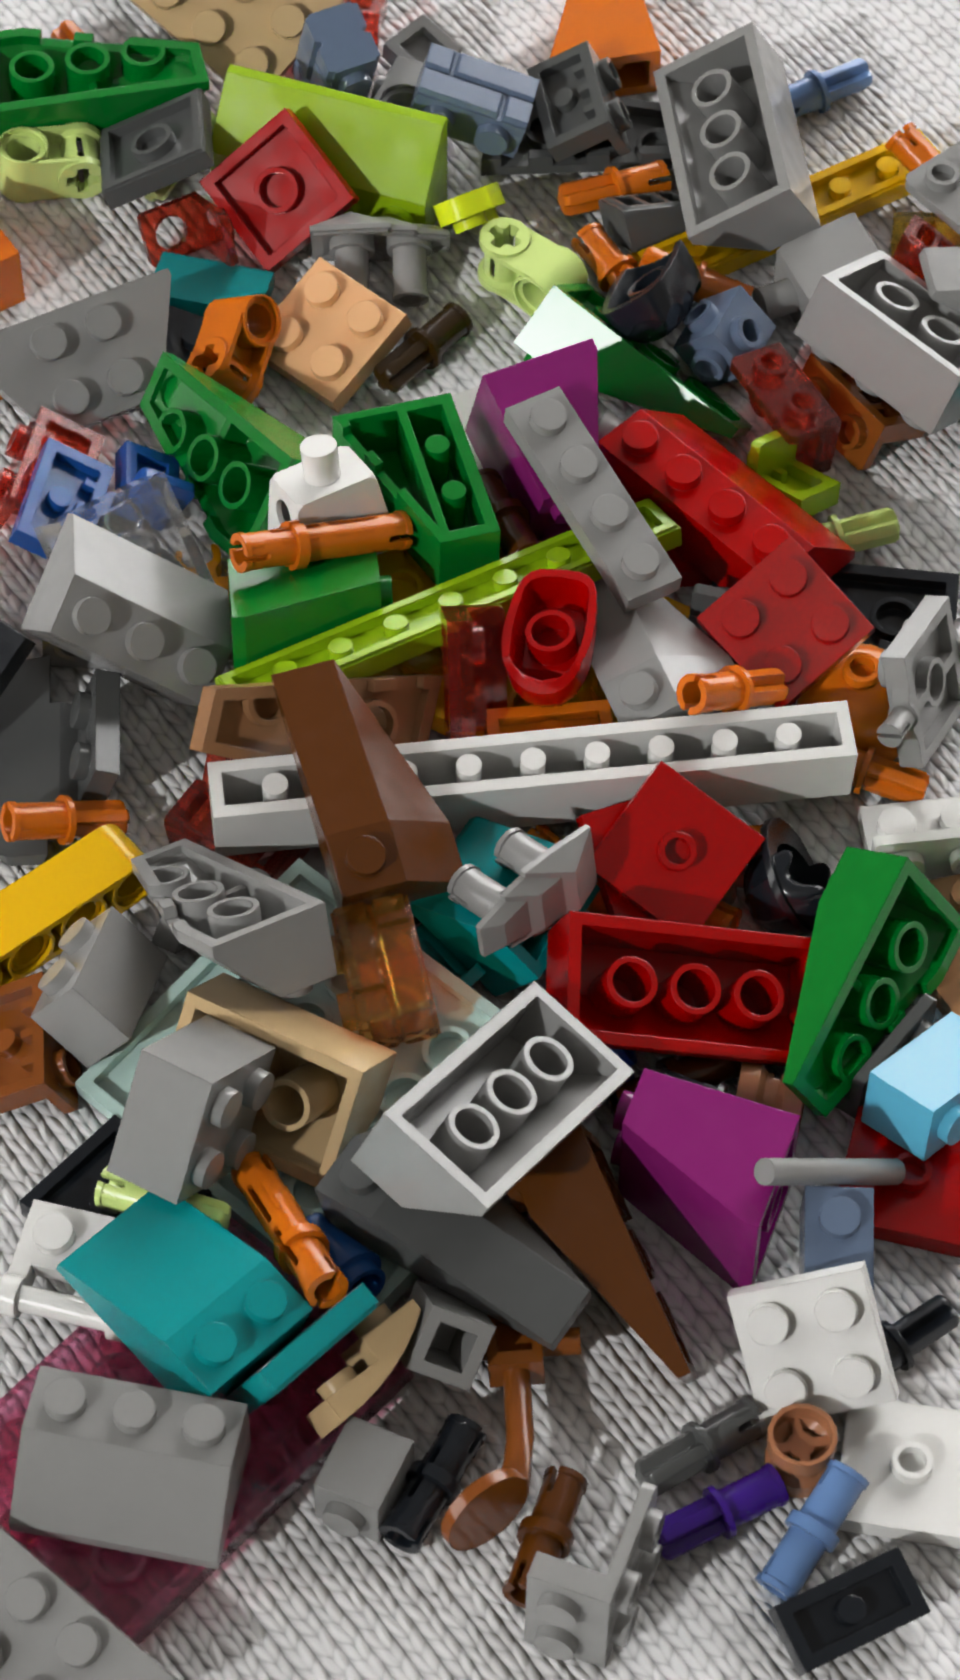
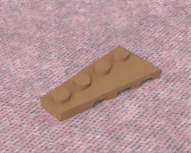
[189,673,443,760]

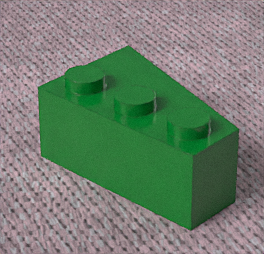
[332,393,501,585]

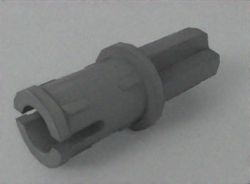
[634,1397,767,1496]

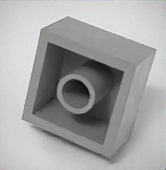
[107,1015,276,1205]

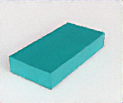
[155,251,275,317]

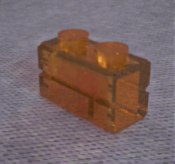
[330,893,441,1049]

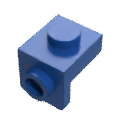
[115,440,195,528]

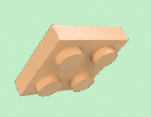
[268,257,412,413]

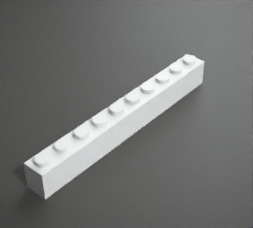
[207,700,858,856]

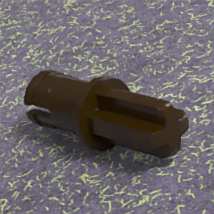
[373,303,473,393]

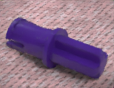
[658,1463,789,1560]

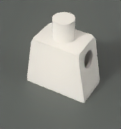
[268,434,389,555]

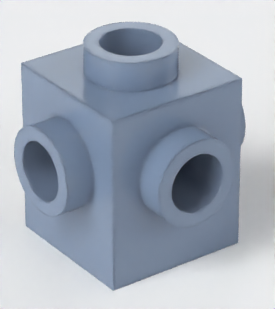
[673,285,777,388]

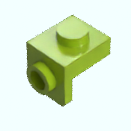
[747,425,841,516]

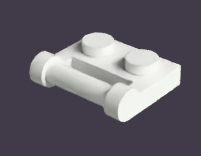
[0,1199,123,1343]

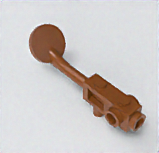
[440,1315,582,1551]

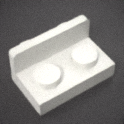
[857,796,960,877]

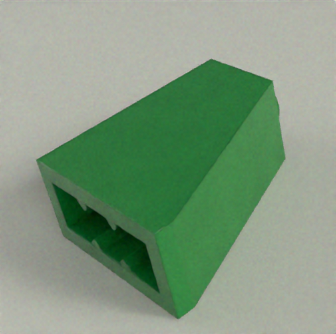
[227,552,393,669]

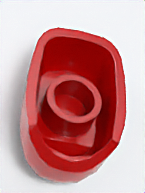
[501,569,597,707]

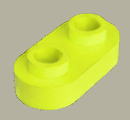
[433,181,506,234]

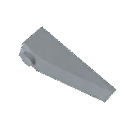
[592,578,757,722]
[130,838,337,998]

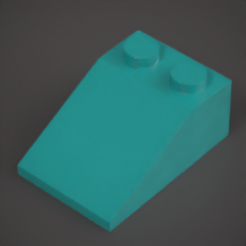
[56,1191,313,1399]

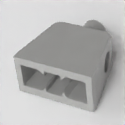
[753,212,878,326]

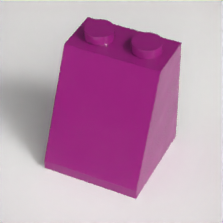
[465,338,599,541]
[610,1068,800,1288]

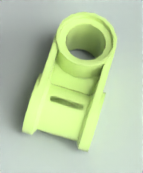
[0,122,102,203]
[478,217,588,317]

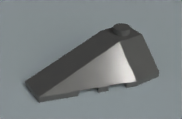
[314,1129,592,1351]

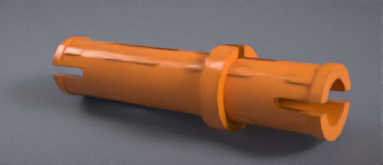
[229,510,413,573]
[231,1151,349,1309]

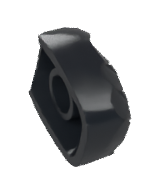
[602,239,702,343]

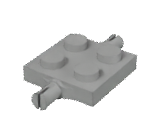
[877,595,960,768]

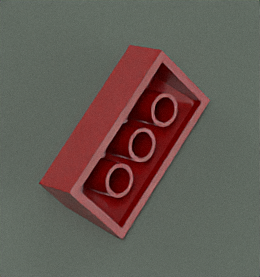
[599,409,855,588]
[546,910,811,1066]

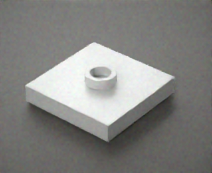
[838,1401,960,1549]

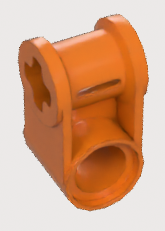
[187,294,282,404]

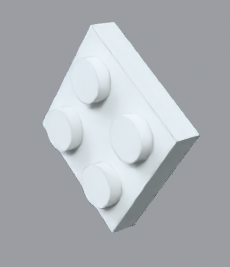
[727,1260,899,1427]

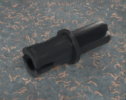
[881,1295,960,1372]

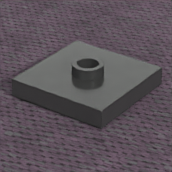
[100,88,214,210]

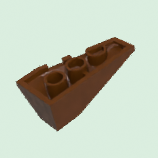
[271,659,463,920]
[507,1124,699,1384]

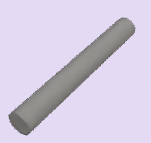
[754,1158,906,1186]

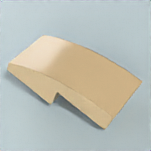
[305,1299,421,1439]

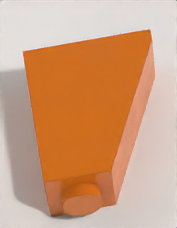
[550,0,661,97]

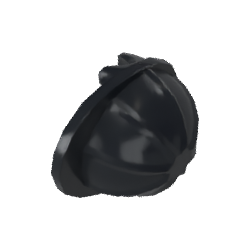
[743,817,831,937]

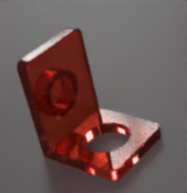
[137,191,239,267]

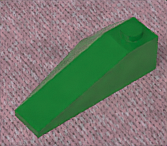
[0,28,210,142]
[514,283,753,439]
[140,351,305,556]
[783,846,960,1117]

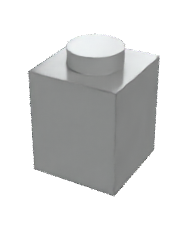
[400,1280,496,1391]
[313,1415,414,1542]

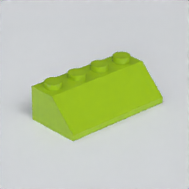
[210,64,447,226]

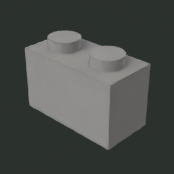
[30,906,168,1068]

